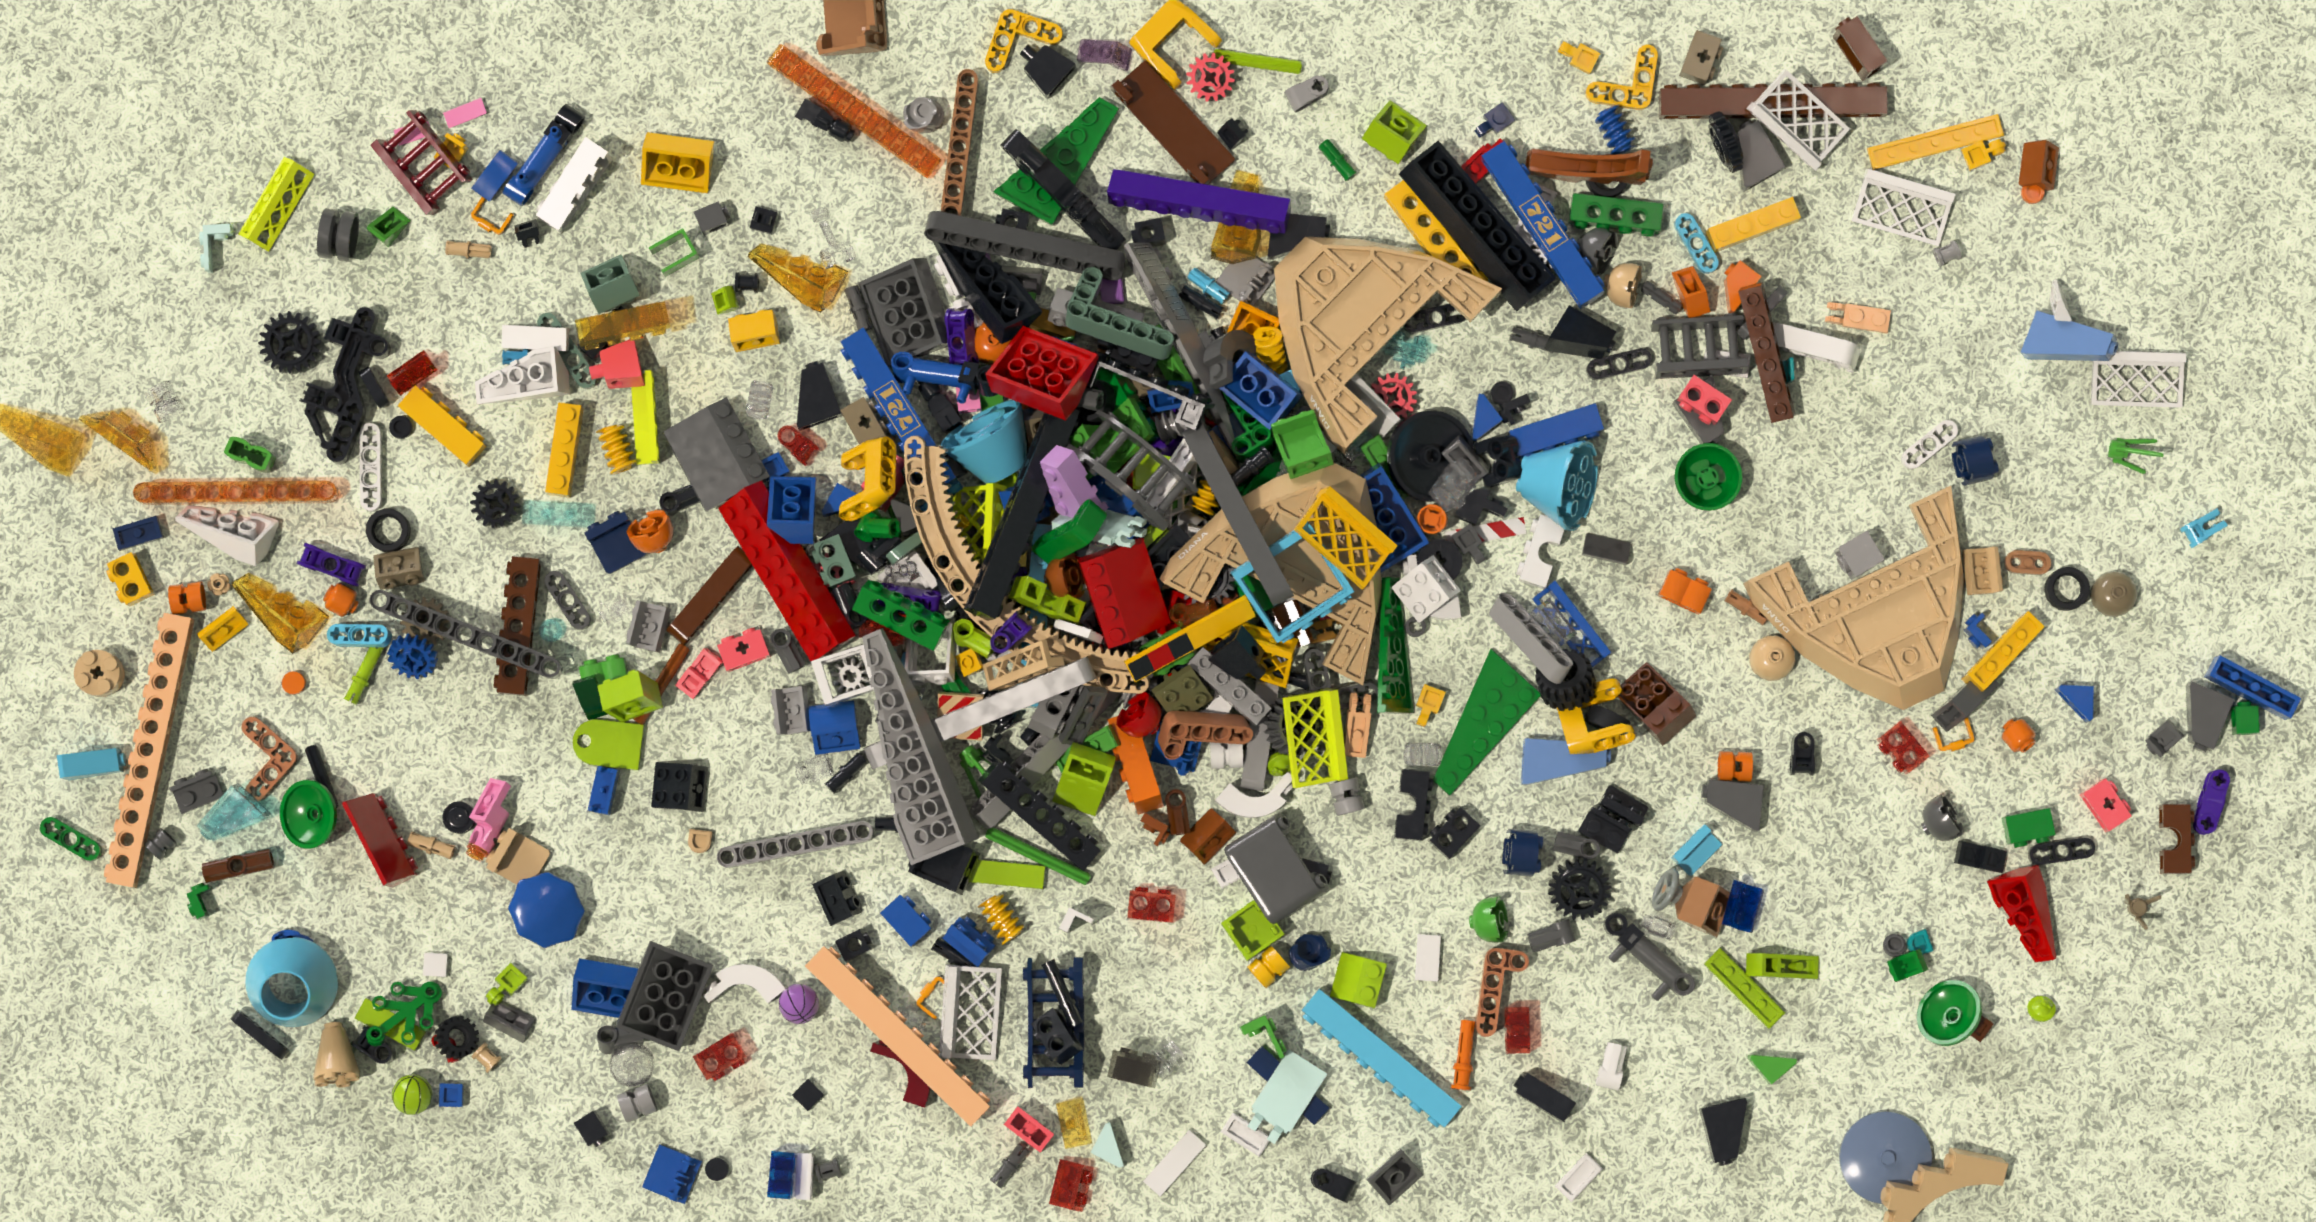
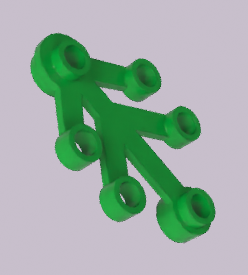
[366,982,442,1046]

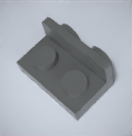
[169,769,225,814]

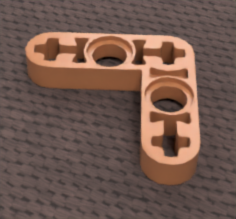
[241,717,298,802]

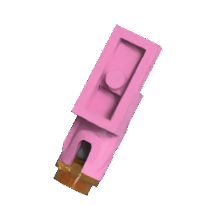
[466,778,511,862]

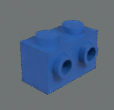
[880,895,932,947]

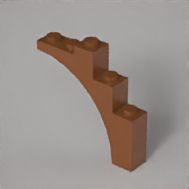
[1525,149,1653,185]

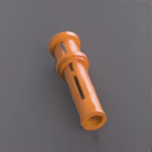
[1451,1020,1475,1091]

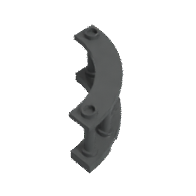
[1066,410,1199,531]

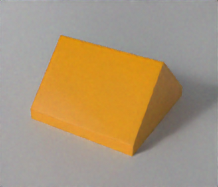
[1226,300,1280,335]

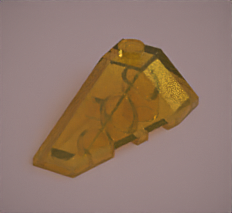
[1211,170,1261,264]
[748,243,848,313]
[0,403,85,477]
[232,573,329,654]

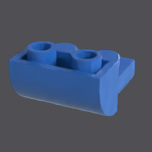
[809,700,861,755]
[942,916,996,967]

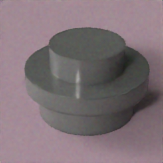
[1883,934,1906,957]

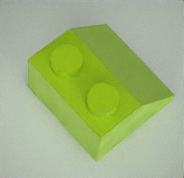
[1361,100,1427,164]
[1330,952,1387,1009]

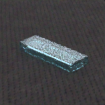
[522,501,592,528]

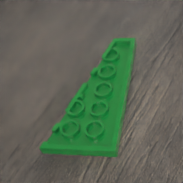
[993,97,1119,226]
[1377,577,1414,714]
[1433,649,1541,796]

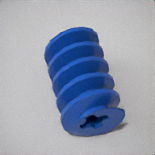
[1595,104,1637,155]

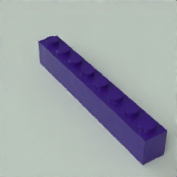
[1107,169,1291,234]

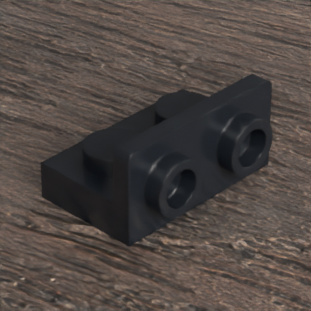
[1598,785,1648,827]
[1577,806,1632,854]
[812,871,862,926]

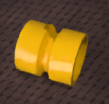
[1247,946,1290,988]

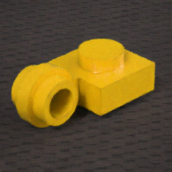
[1961,139,2006,171]

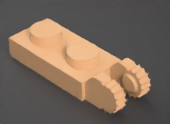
[1825,302,1891,334]
[1344,693,1371,758]

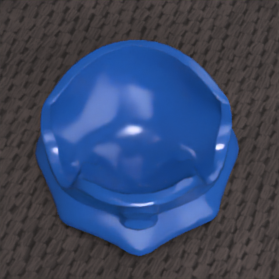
[508,872,585,948]

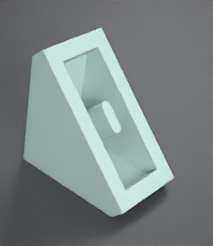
[1091,1122,1124,1168]

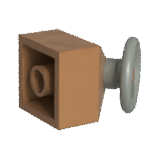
[1652,868,1735,938]

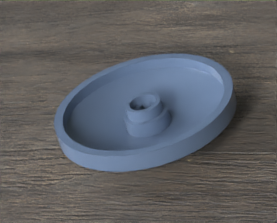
[1839,1112,1932,1204]

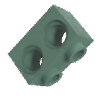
[811,534,857,589]

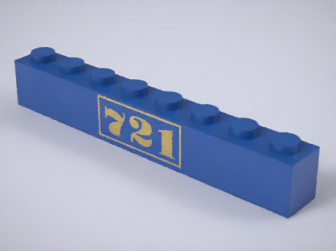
[1481,141,1605,309]
[840,327,958,486]

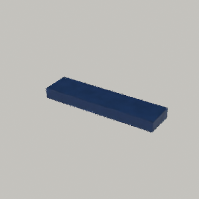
[1246,1046,1329,1125]

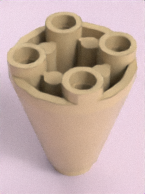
[313,1022,360,1088]

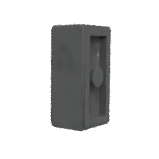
[1001,265,1043,295]
[1442,435,1489,486]
[1581,533,1631,565]
[483,1001,536,1043]

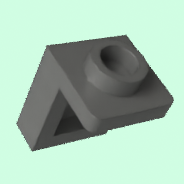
[2145,718,2184,757]

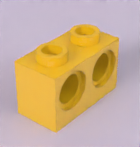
[106,552,155,606]

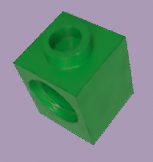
[2231,702,2260,735]

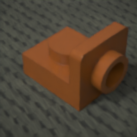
[1140,813,1170,847]

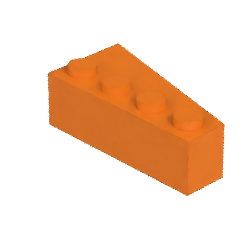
[1107,716,1164,815]

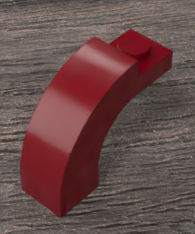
[870,1040,930,1108]

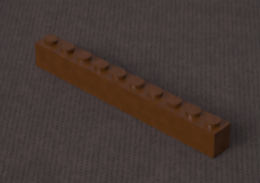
[1658,83,1887,119]

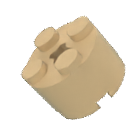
[74,650,125,697]

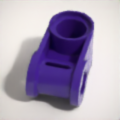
[990,611,1033,653]

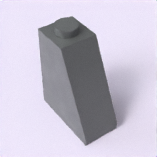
[1737,120,1785,192]
[1672,375,1724,444]
[1931,680,1999,732]
[2186,682,2234,753]
[1701,779,1764,832]

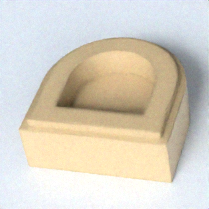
[688,829,713,853]

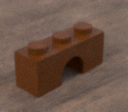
[2159,804,2195,874]

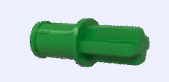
[1319,139,1357,181]

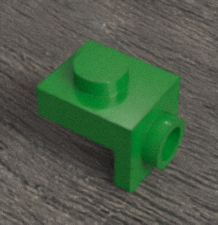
[187,883,213,920]
[1887,949,1929,982]

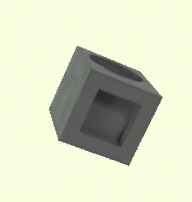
[694,201,730,236]

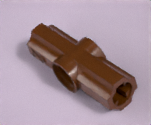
[202,849,274,883]

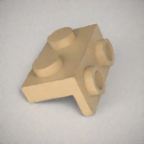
[1962,546,2003,595]

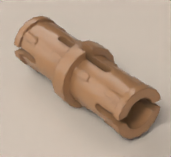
[1724,589,1767,626]

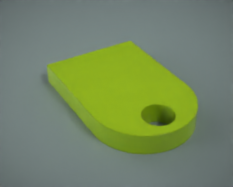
[573,719,644,770]

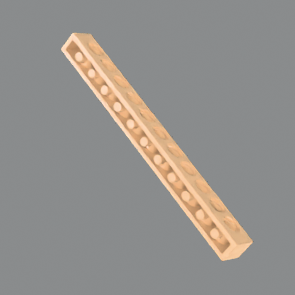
[104,613,195,888]

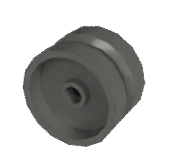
[317,208,359,262]

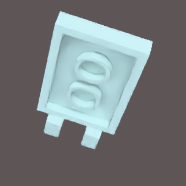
[1052,510,1147,548]
[1247,1049,1327,1144]

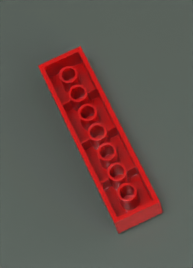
[718,480,856,661]

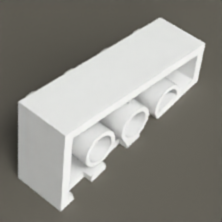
[536,137,612,233]

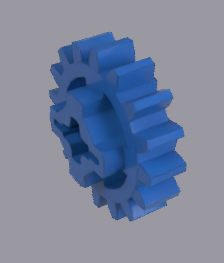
[387,634,438,679]

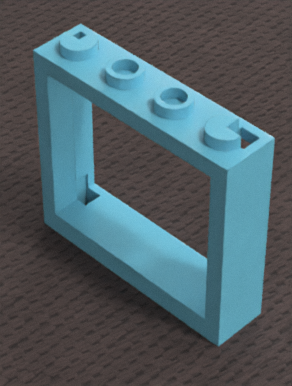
[1230,522,1354,643]

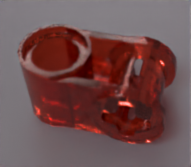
[777,425,820,467]

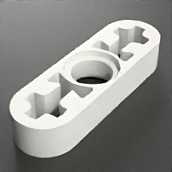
[1901,420,1958,470]

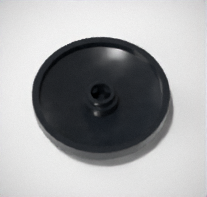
[1387,411,1475,502]

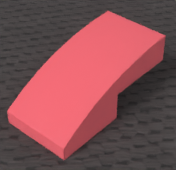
[675,647,723,699]

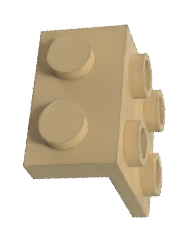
[486,828,550,885]

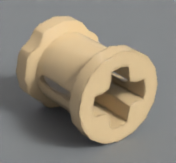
[472,1042,502,1073]

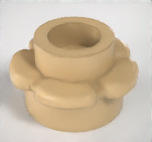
[207,573,230,596]

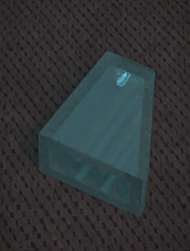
[196,783,272,841]

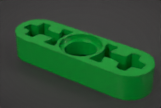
[40,817,102,861]

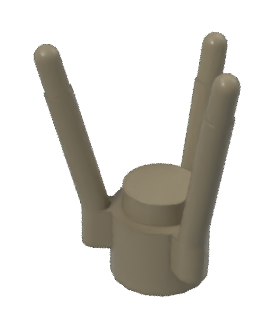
[2124,894,2162,930]

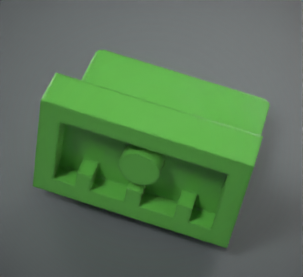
[1239,1015,1287,1059]

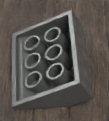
[858,258,948,367]
[663,397,770,512]
[615,941,714,1051]

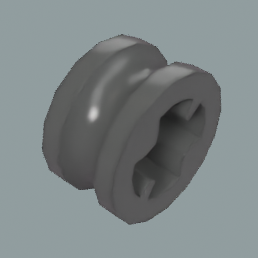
[1405,616,1426,637]

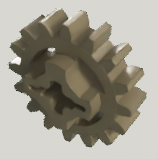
[400,597,450,645]

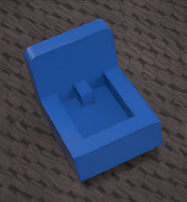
[1963,613,1992,649]

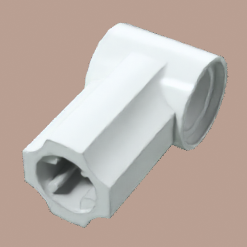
[1596,1042,1627,1091]

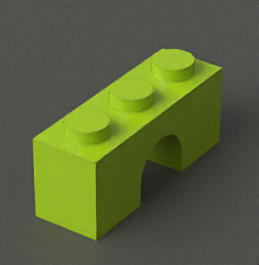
[1009,576,1086,624]

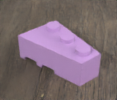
[1040,445,1109,518]

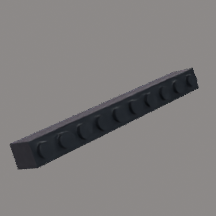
[964,409,1080,621]

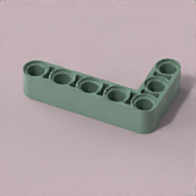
[1065,267,1174,360]

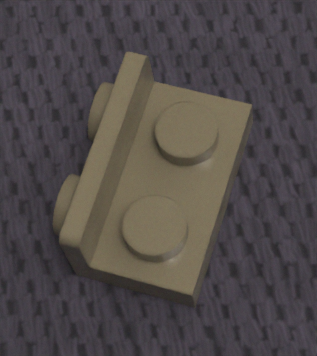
[373,547,425,590]

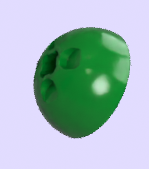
[1674,443,1742,511]

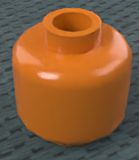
[323,583,359,617]
[2002,719,2036,753]

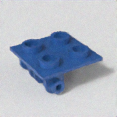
[1150,721,1202,776]
[642,1144,702,1204]

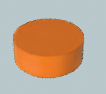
[2021,185,2045,204]
[282,671,306,695]

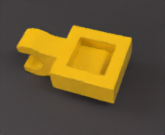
[1558,41,1600,74]
[1416,684,1446,727]

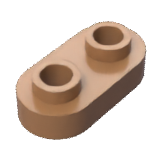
[2004,550,2051,575]

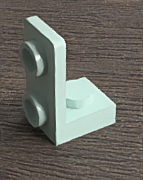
[199,224,234,273]

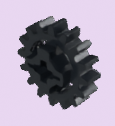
[470,479,521,529]

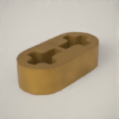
[1309,618,1343,644]

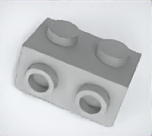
[626,600,671,653]
[771,686,811,735]

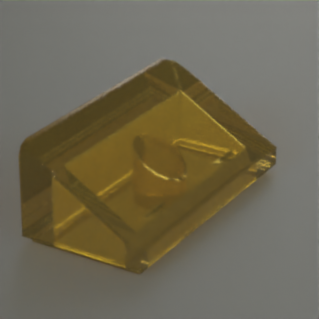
[1056,1098,1092,1149]

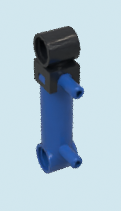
[503,104,585,206]
[891,352,997,404]

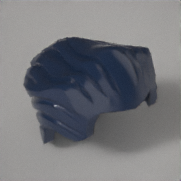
[1289,934,1331,971]

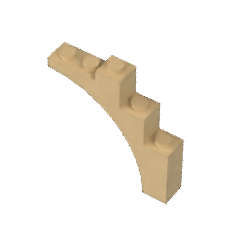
[1881,1147,2009,1222]

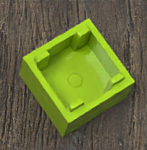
[597,670,663,722]
[1221,900,1285,961]

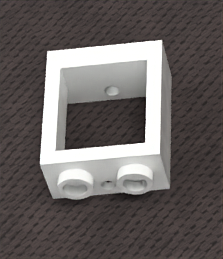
[905,622,957,686]
[811,644,874,706]

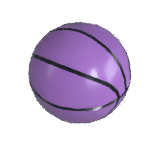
[779,984,819,1024]

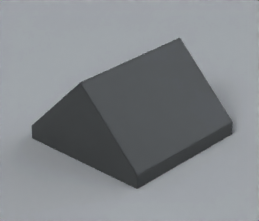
[890,499,918,537]
[1366,1148,1423,1206]

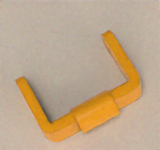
[471,197,514,235]
[1932,718,1974,752]
[917,977,944,1019]

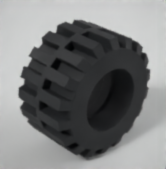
[1535,649,1596,711]

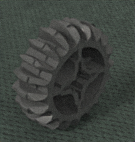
[1263,694,1323,756]

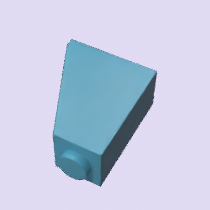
[57,748,126,781]

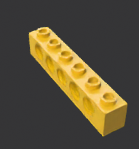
[1384,180,1488,282]

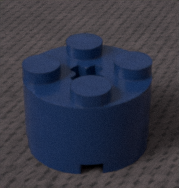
[1951,435,1999,486]
[1502,829,1543,877]

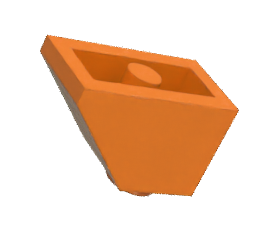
[1724,260,1762,313]
[1672,266,1710,318]

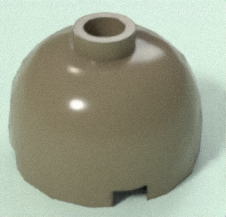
[2090,571,2137,617]

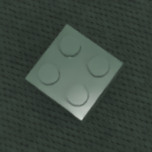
[580,254,640,314]

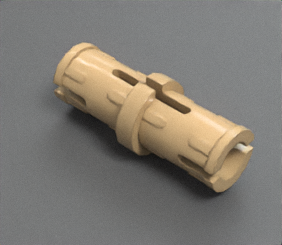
[407,832,456,859]

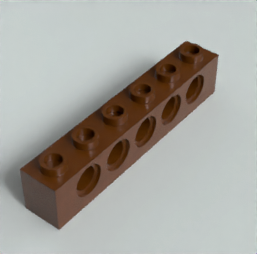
[1738,282,1795,423]
[493,556,542,696]

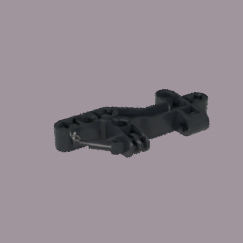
[1000,129,1126,250]
[299,307,391,465]

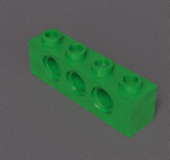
[1569,193,1663,237]
[852,580,950,651]

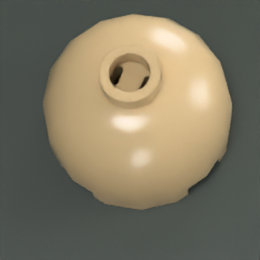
[1604,263,1642,309]
[1749,635,1795,681]

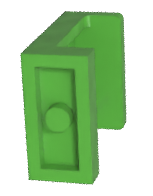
[1271,410,1334,479]

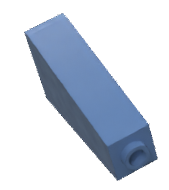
[2021,311,2118,361]
[1521,738,1611,785]

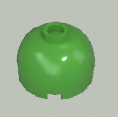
[1469,896,1508,943]

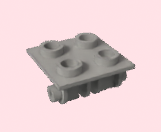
[1216,247,1275,307]

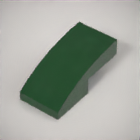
[572,675,608,720]

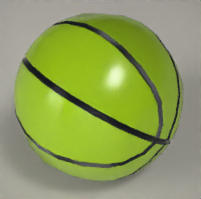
[392,1074,433,1115]

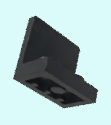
[651,762,708,812]

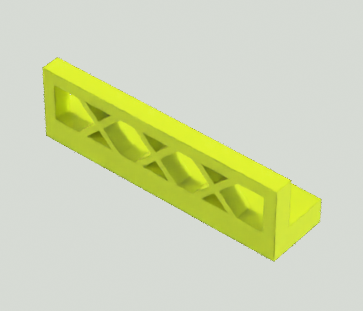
[238,157,314,252]
[631,370,660,465]

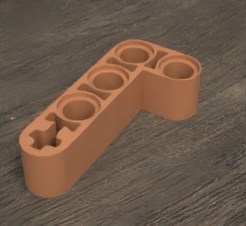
[1158,711,1253,760]
[1475,948,1529,1037]

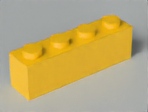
[1705,197,1801,253]
[397,385,487,467]
[545,402,584,498]

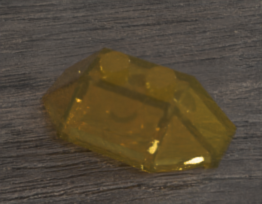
[79,410,158,474]

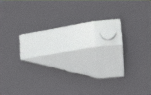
[475,346,570,405]
[175,505,279,566]

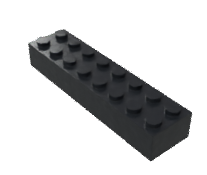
[1399,140,1556,312]

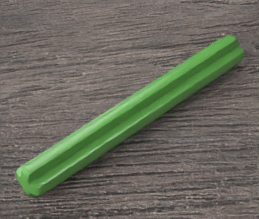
[985,827,1091,885]

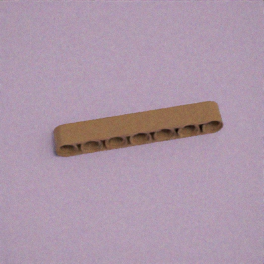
[941,69,978,216]

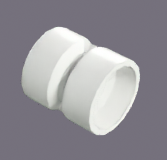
[1210,742,1243,769]

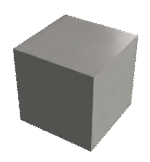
[1834,531,1885,580]

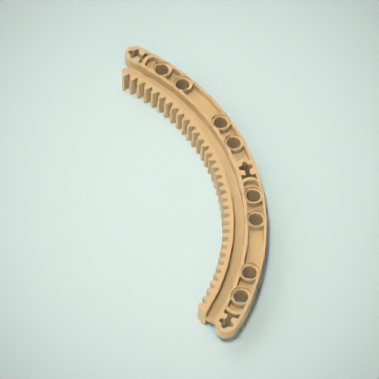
[904,435,1150,694]

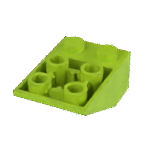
[1052,742,1116,816]

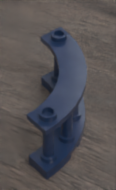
[1023,957,1084,1088]

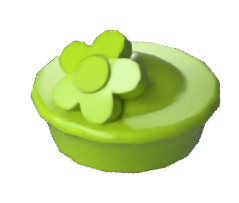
[1267,752,1291,777]
[2027,996,2056,1022]

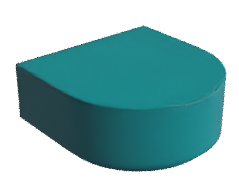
[1907,929,1934,954]

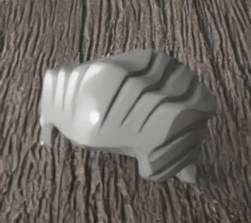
[903,97,944,133]

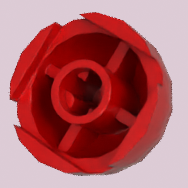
[1116,692,1162,738]

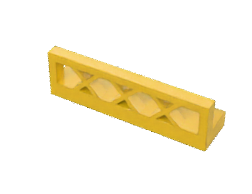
[1961,611,2045,692]

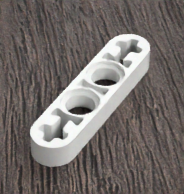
[360,423,382,512]

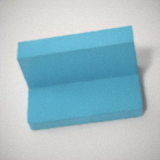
[1671,824,1722,876]

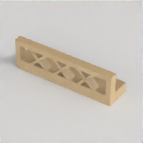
[983,640,1065,691]

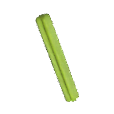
[1214,49,1302,74]

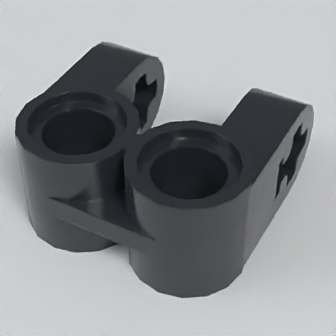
[1475,435,1522,488]

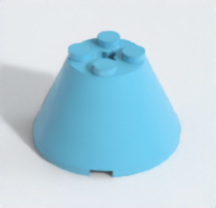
[1516,440,1598,531]

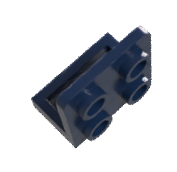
[584,511,646,574]

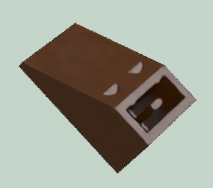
[1617,662,1696,746]

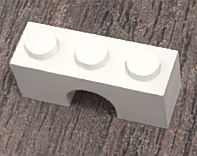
[1516,514,1564,589]

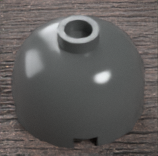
[1577,228,1618,274]
[1921,794,1964,841]

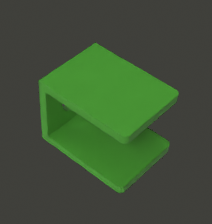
[649,228,700,277]

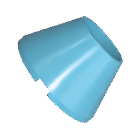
[940,400,1028,483]
[245,937,338,1027]

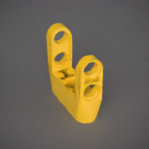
[1129,0,1223,90]
[839,436,896,521]
[1557,678,1635,755]

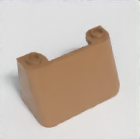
[816,0,887,56]

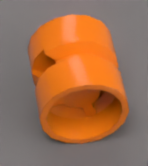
[1417,504,1448,534]
[168,581,206,615]
[1717,751,1753,782]

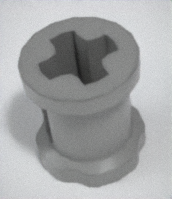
[1932,240,1962,267]

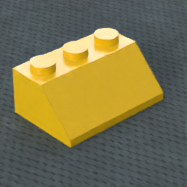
[641,132,714,194]

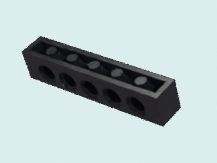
[978,759,1101,871]

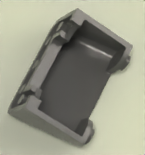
[1225,812,1330,924]

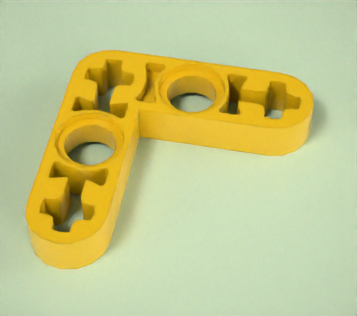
[985,9,1063,73]
[1585,44,1658,110]

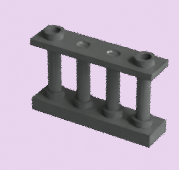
[1651,313,1748,379]

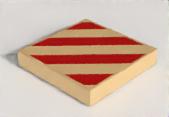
[937,691,984,741]

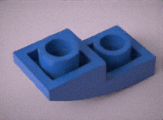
[471,150,519,202]

